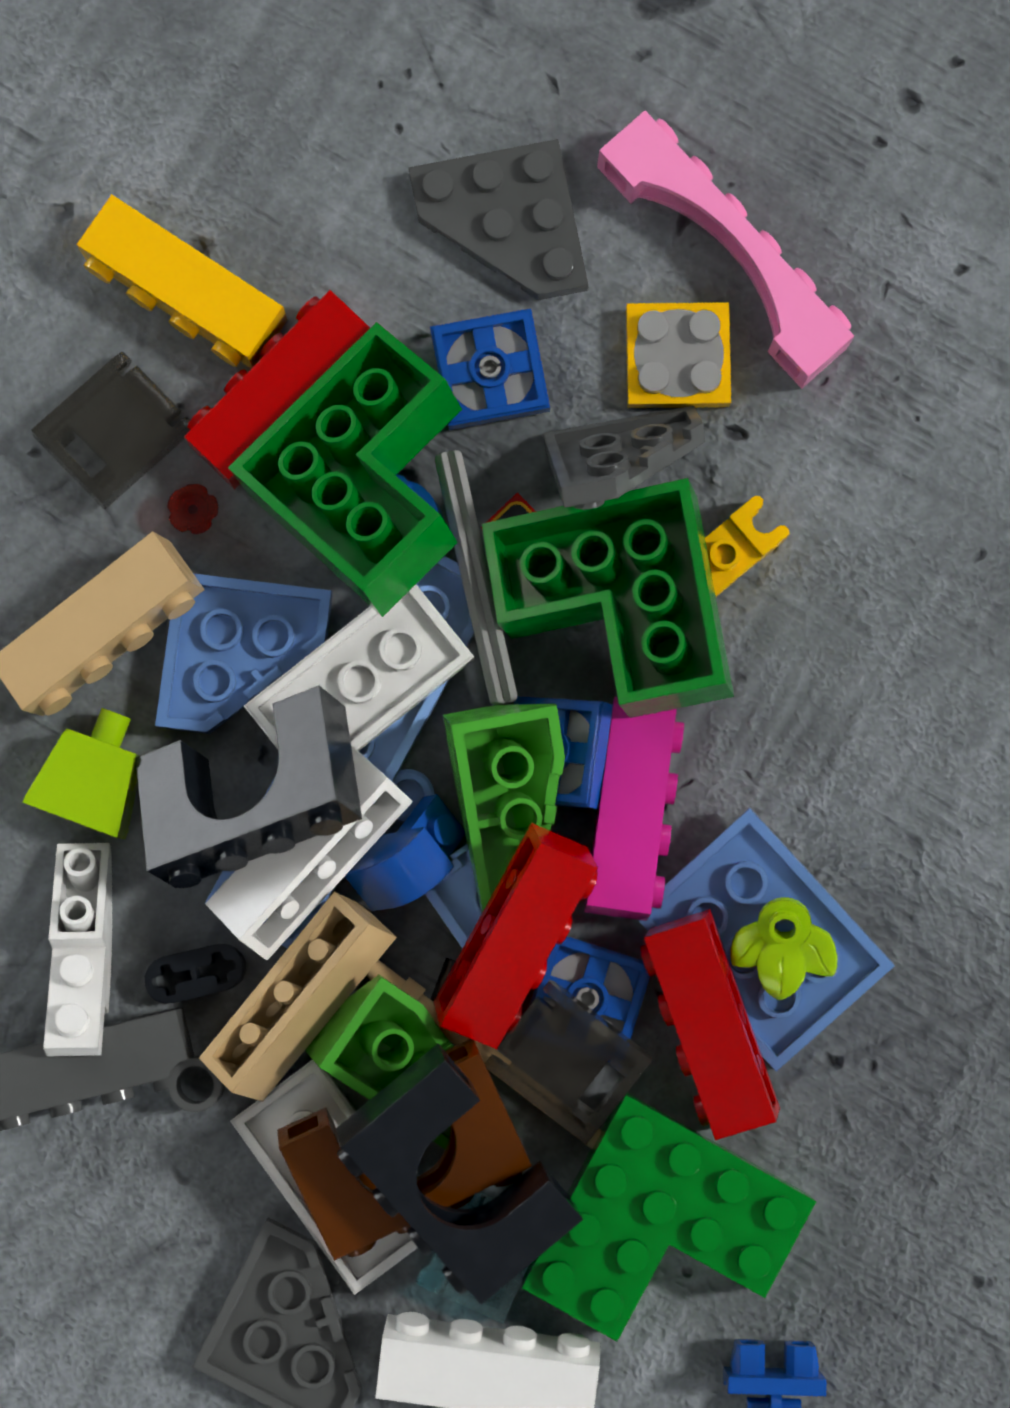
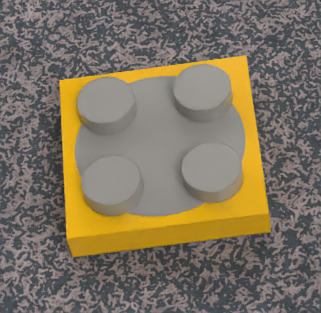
[626,302,731,408]

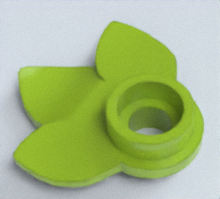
[731,897,838,1000]

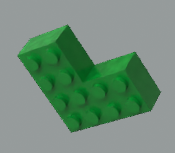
[228,322,462,617]
[482,478,734,718]
[521,1091,817,1342]

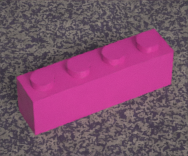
[584,697,684,921]

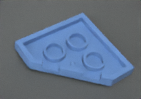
[155,573,333,734]

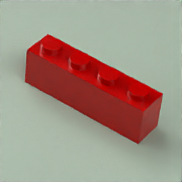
[184,290,370,490]
[433,823,598,1049]
[640,909,780,1140]

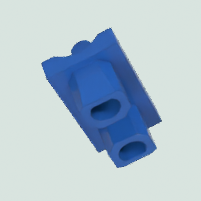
[723,1339,827,1408]

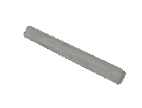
[435,450,517,705]

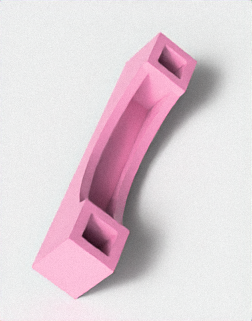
[597,110,854,389]

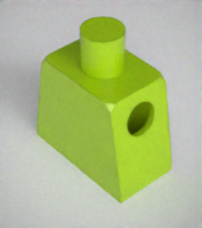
[22,708,139,840]

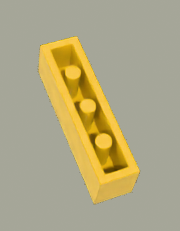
[76,194,288,369]

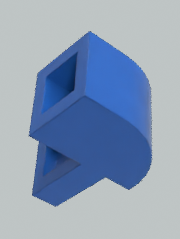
[344,794,465,911]

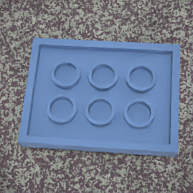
[638,807,895,1072]

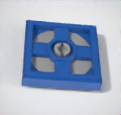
[430,308,550,430]
[514,696,613,810]
[521,936,650,1066]

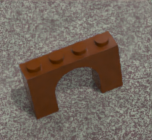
[277,1039,532,1261]

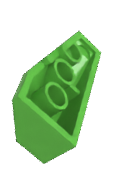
[443,704,565,914]
[305,975,454,1150]

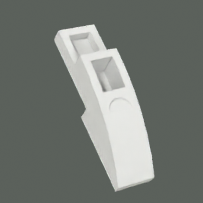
[43,843,112,1056]

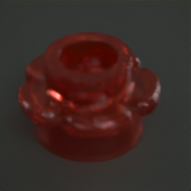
[167,484,219,534]

